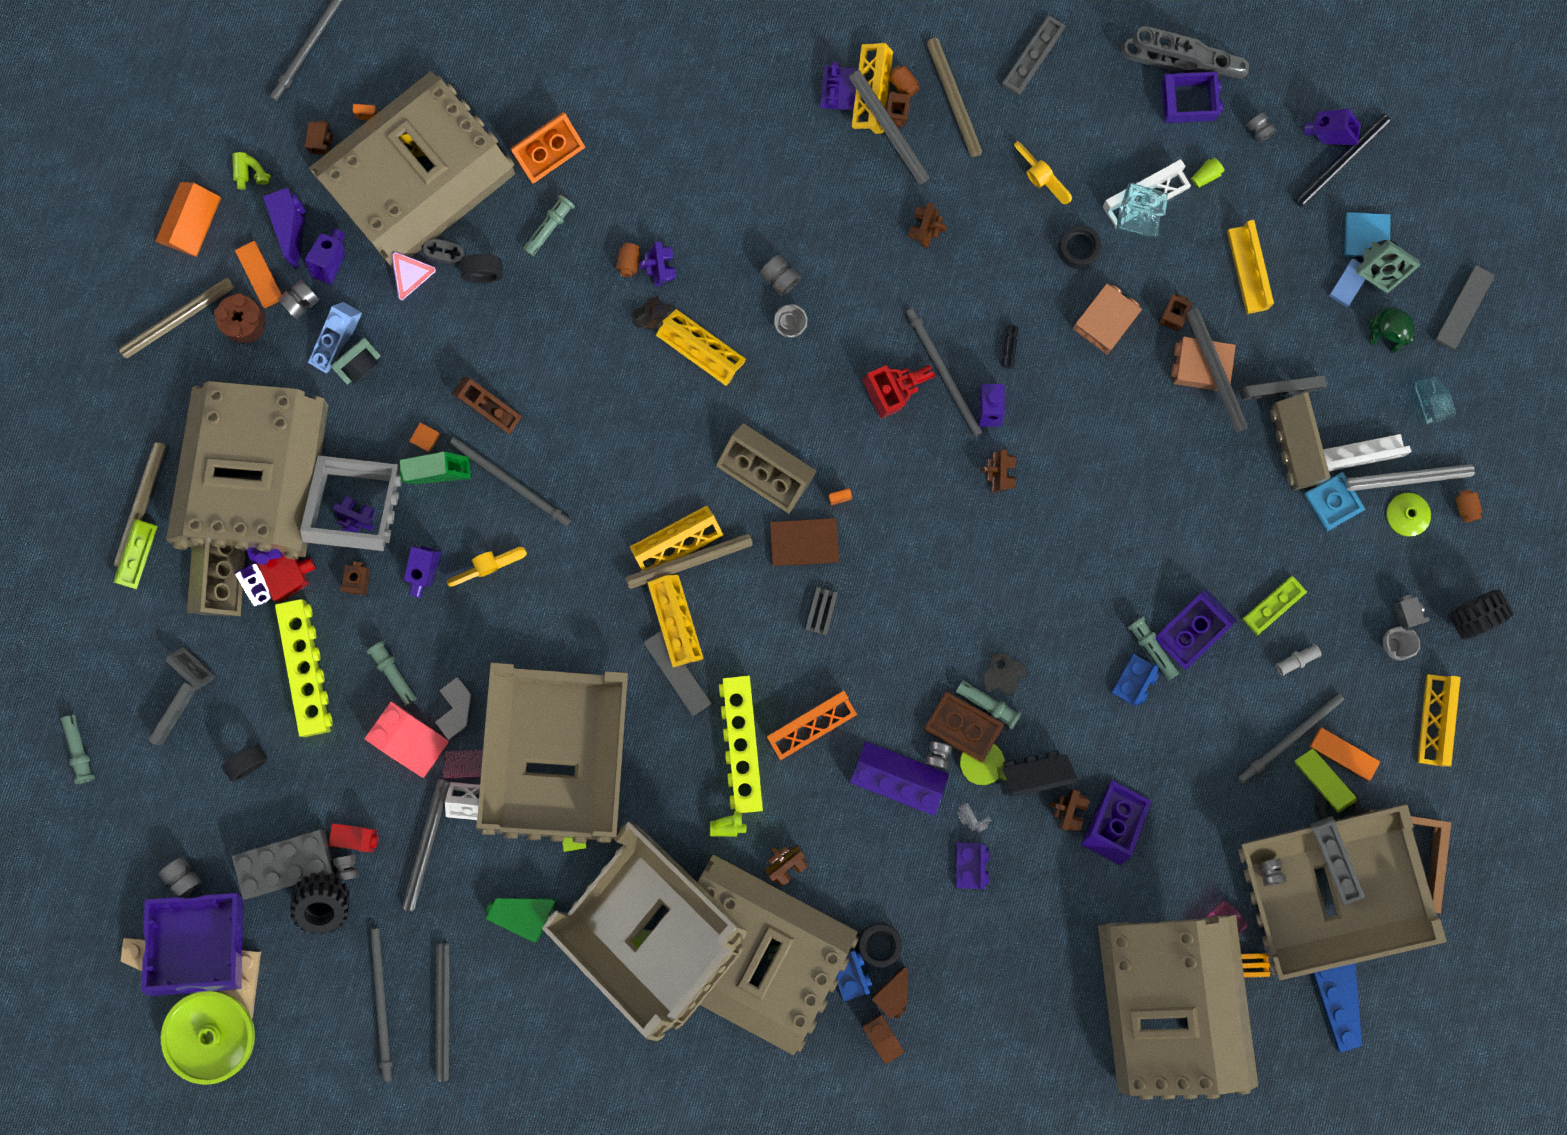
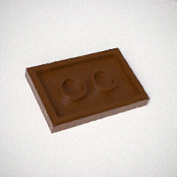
[770,518,839,567]
[924,691,1005,764]

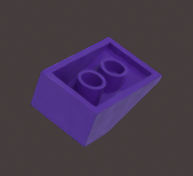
[263,188,306,269]
[1155,589,1237,670]
[1081,780,1151,866]

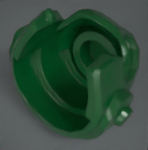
[1368,307,1414,353]

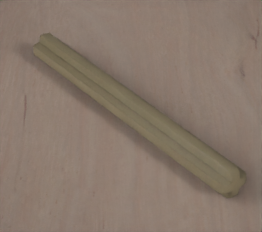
[927,38,982,157]
[119,278,234,358]
[114,442,167,567]
[626,534,753,589]

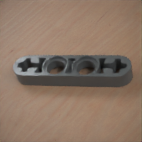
[1241,376,1327,400]

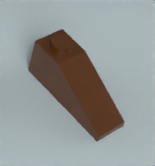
[451,377,522,435]

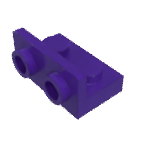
[956,843,989,889]

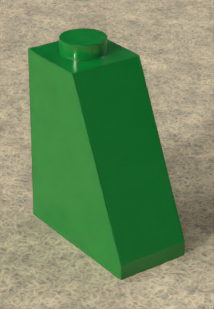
[399,452,471,484]
[485,897,558,943]

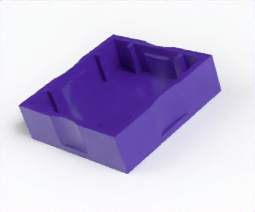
[141,893,243,996]

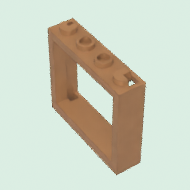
[1363,810,1451,913]

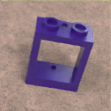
[1161,72,1223,123]

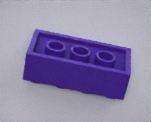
[849,741,949,816]

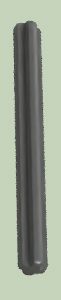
[849,70,930,184]
[1187,308,1248,432]
[402,779,450,912]
[435,943,450,1082]

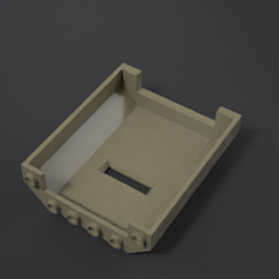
[309,71,515,270]
[166,381,328,559]
[476,663,628,843]
[1238,804,1447,981]
[542,821,747,1041]
[698,854,859,1055]
[1098,915,1258,1100]

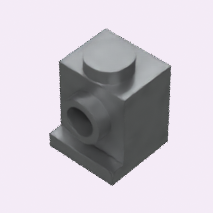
[1393,594,1430,629]

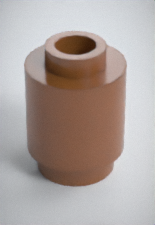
[889,65,920,97]
[615,243,641,277]
[1455,489,1483,523]

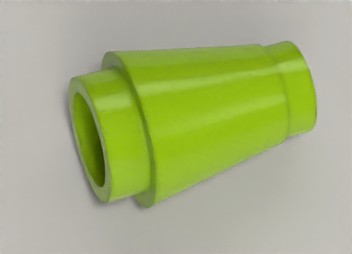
[1191,157,1225,188]

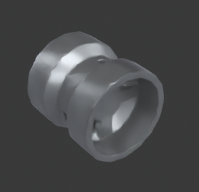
[1246,112,1277,143]
[925,741,952,769]
[333,855,359,880]
[1258,859,1287,887]

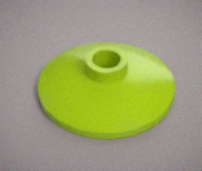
[1386,493,1431,537]

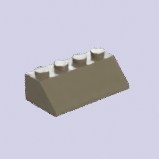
[1270,392,1331,491]
[716,423,817,514]
[187,543,245,616]

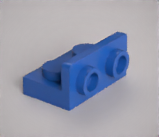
[1111,654,1160,706]
[836,949,872,1002]

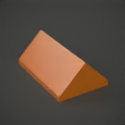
[510,112,586,184]
[155,182,221,257]

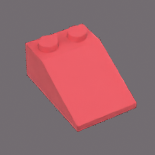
[364,702,450,778]

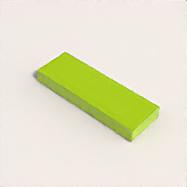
[113,519,157,589]
[1242,575,1307,636]
[1295,749,1357,813]

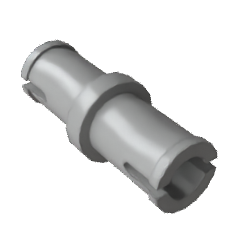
[1275,644,1322,676]

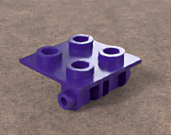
[820,62,866,111]

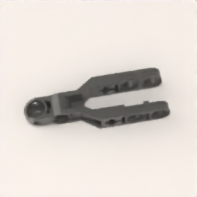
[1121,26,1250,79]

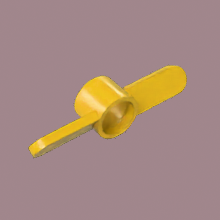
[1014,141,1072,204]
[447,547,527,587]

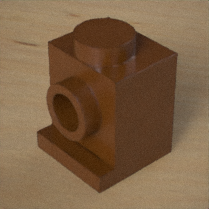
[887,92,911,128]
[305,120,333,156]
[1159,294,1193,332]
[340,562,371,596]

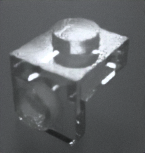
[957,803,992,833]

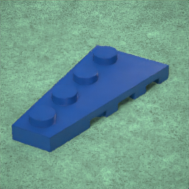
[1312,963,1362,1053]

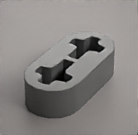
[423,239,465,265]

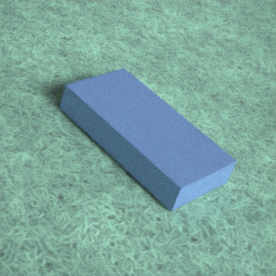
[1329,258,1365,307]

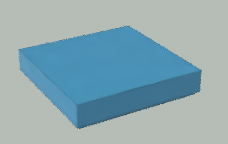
[1344,212,1390,257]
[1303,472,1366,532]

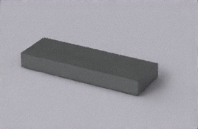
[149,682,196,746]

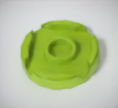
[960,744,1005,785]

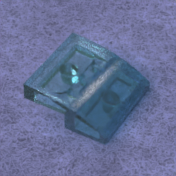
[1116,183,1168,239]

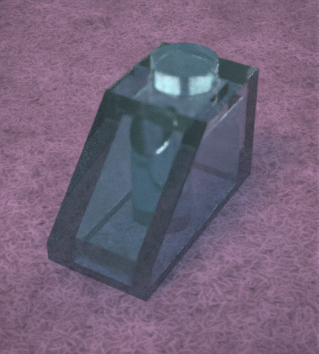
[1414,376,1457,424]

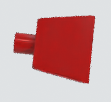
[257,555,316,603]

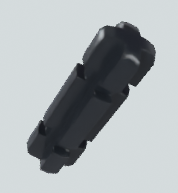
[1002,325,1019,368]

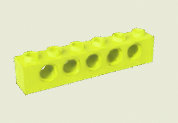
[275,599,333,737]
[719,676,763,813]

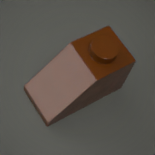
[871,966,908,1019]
[861,1012,905,1064]

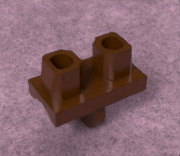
[908,203,947,248]
[980,450,1016,493]
[1050,790,1090,831]
[765,845,808,886]

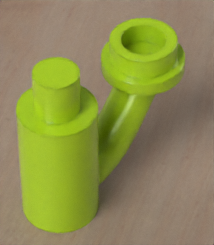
[232,152,271,190]
[710,811,747,837]

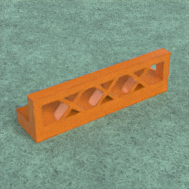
[767,691,857,761]

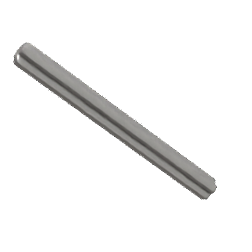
[1346,464,1475,491]

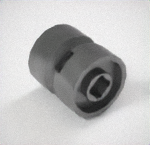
[760,255,801,296]
[277,279,319,320]
[158,857,202,898]

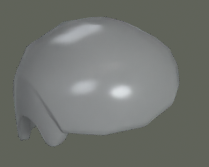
[774,304,807,338]
[1383,626,1420,661]

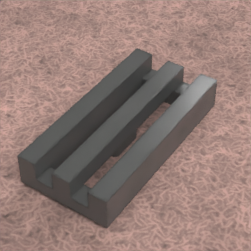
[805,587,838,636]
[165,647,215,690]

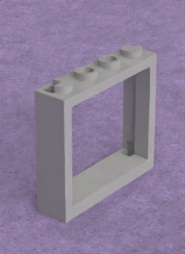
[300,456,402,551]

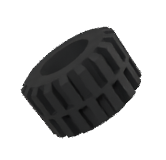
[1448,590,1514,639]
[290,872,350,935]

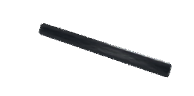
[1294,114,1391,207]

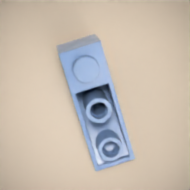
[308,302,362,373]

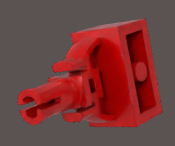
[862,365,935,419]

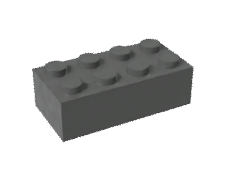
[232,830,337,900]

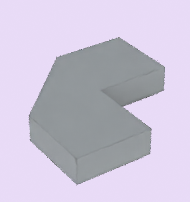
[435,677,472,740]

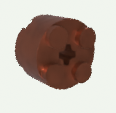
[214,294,266,343]

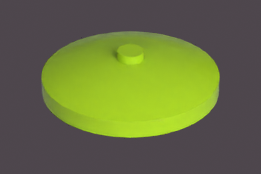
[161,991,255,1085]

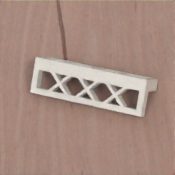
[1103,159,1191,229]
[1323,434,1411,472]
[445,782,480,820]

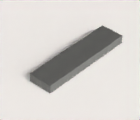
[1001,15,1066,97]
[1434,265,1495,351]
[643,630,711,717]
[1310,816,1365,905]

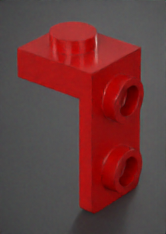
[329,824,379,852]

